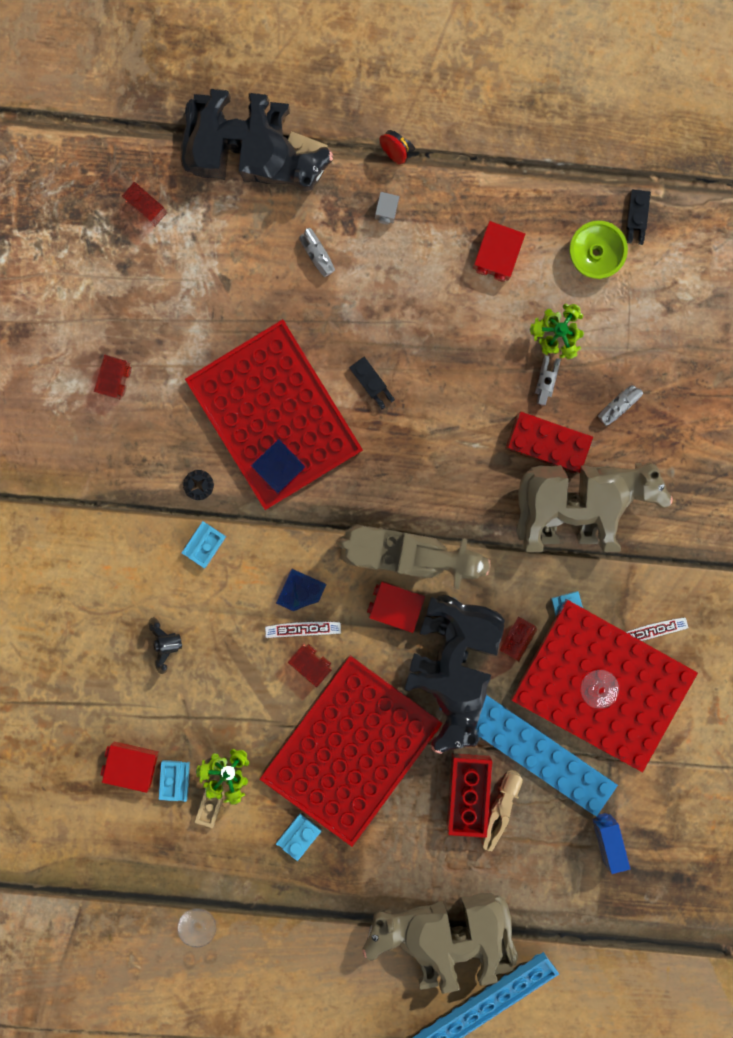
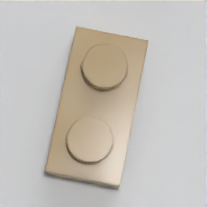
[288,131,327,153]
[195,790,225,828]

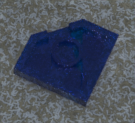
[276,568,327,611]

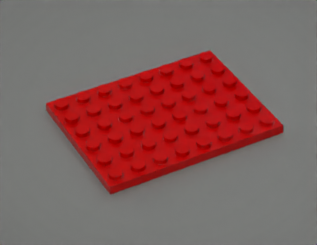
[185,319,363,510]
[510,599,698,773]
[259,655,443,847]

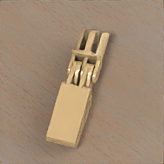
[481,770,523,851]

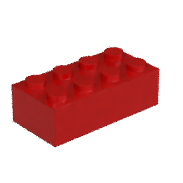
[505,411,593,474]
[447,753,493,838]

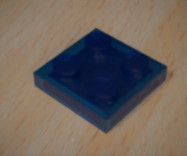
[251,439,306,493]

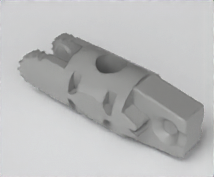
[299,228,335,277]
[535,355,561,406]
[598,385,643,426]

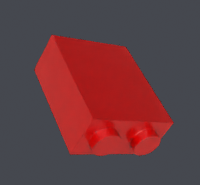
[472,221,526,282]
[367,581,425,633]
[100,741,159,793]

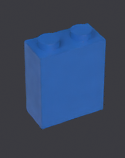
[592,813,630,874]

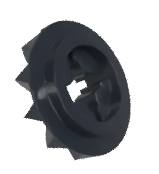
[183,470,214,500]

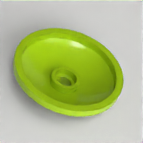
[569,221,628,279]

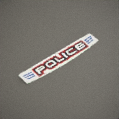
[626,618,688,641]
[265,622,341,638]

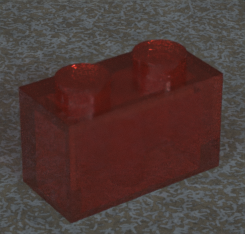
[122,182,167,227]
[94,355,132,400]
[500,616,538,662]
[287,643,332,688]

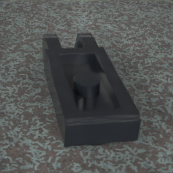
[626,189,651,245]
[349,356,395,410]

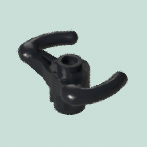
[148,617,182,674]

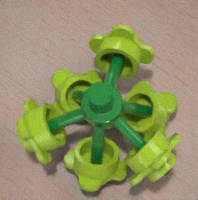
[530,304,584,359]
[196,749,249,805]

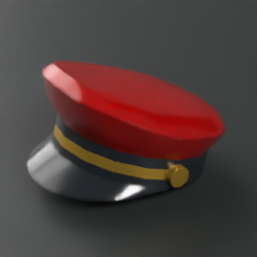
[379,130,415,164]

